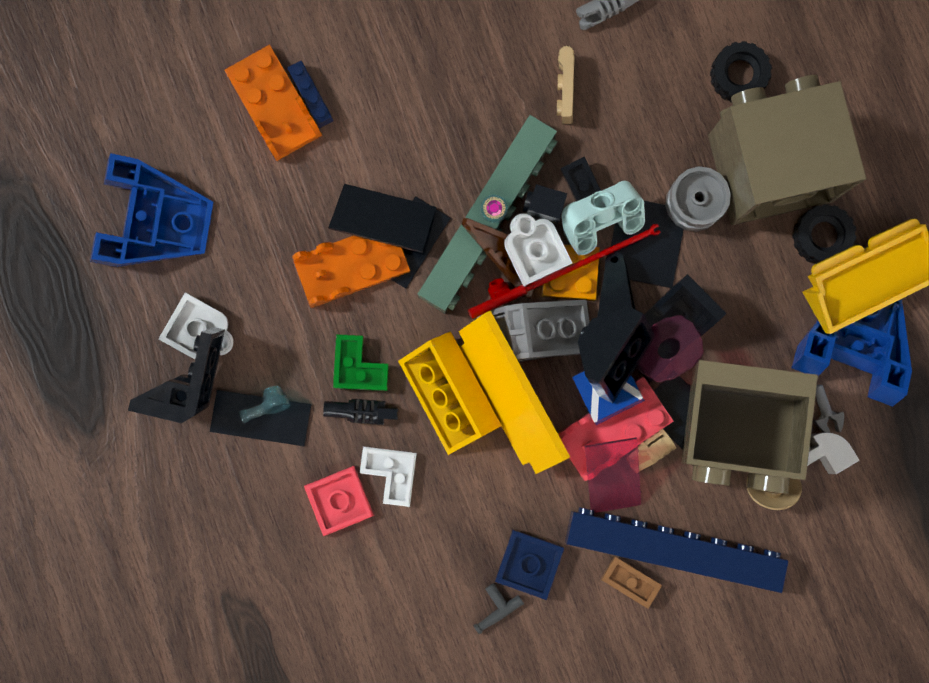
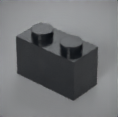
[523,184,567,228]

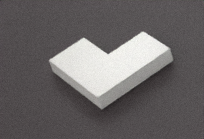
[360,447,417,507]

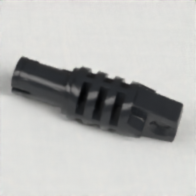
[323,399,399,425]

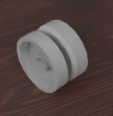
[665,166,731,232]

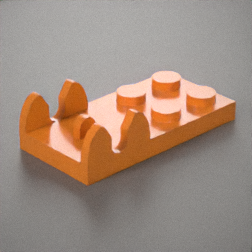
[224,44,322,161]
[292,235,410,308]

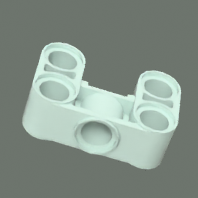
[561,181,645,255]

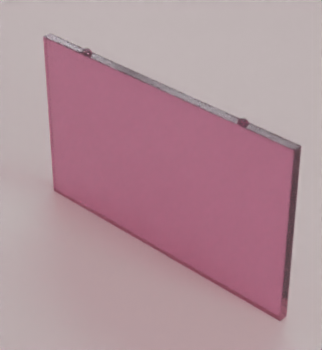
[585,437,642,513]

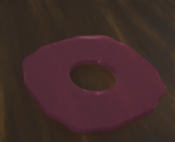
[639,315,704,382]

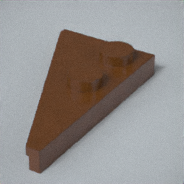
[461,218,534,299]

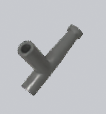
[473,583,524,634]

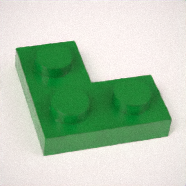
[333,334,389,391]

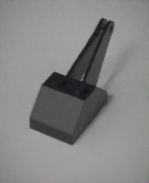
[578,251,656,403]

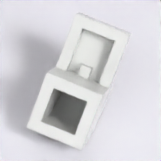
[807,433,860,474]

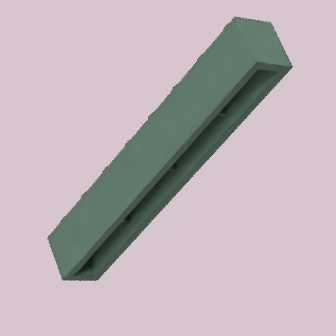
[418,115,558,314]

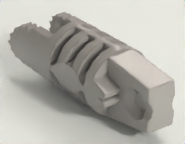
[576,0,639,30]

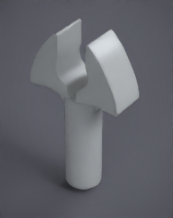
[813,384,844,433]

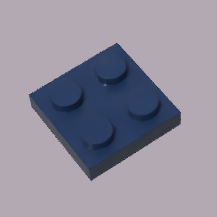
[495,529,564,600]

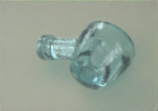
[239,386,291,423]

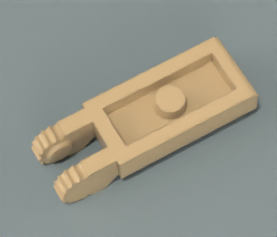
[557,45,575,124]

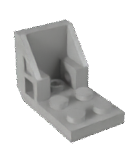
[477,300,590,362]

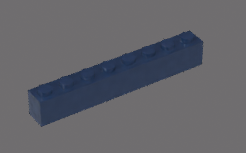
[565,507,788,593]

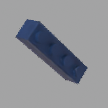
[287,60,333,129]

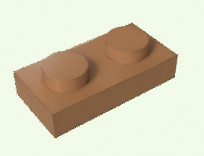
[601,556,662,609]

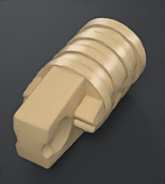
[626,429,677,473]

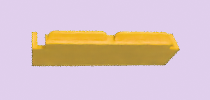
[802,219,929,334]
[458,311,570,474]

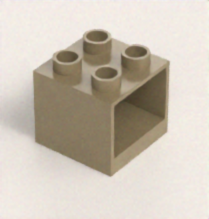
[708,75,866,226]
[681,360,818,494]

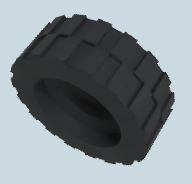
[710,41,772,103]
[792,204,857,264]

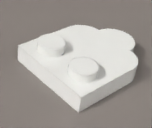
[505,214,572,286]
[159,293,234,359]

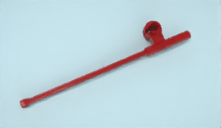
[468,224,661,319]

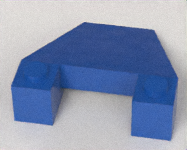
[90,153,213,267]
[792,299,912,407]

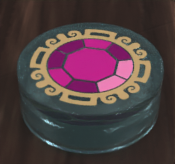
[481,195,508,223]

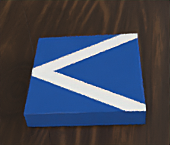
[572,371,645,425]

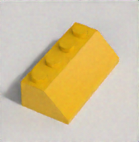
[398,331,502,455]

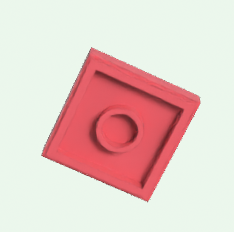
[304,466,374,536]

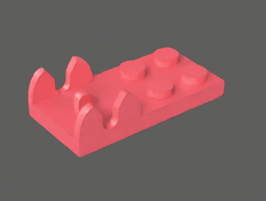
[558,376,674,481]

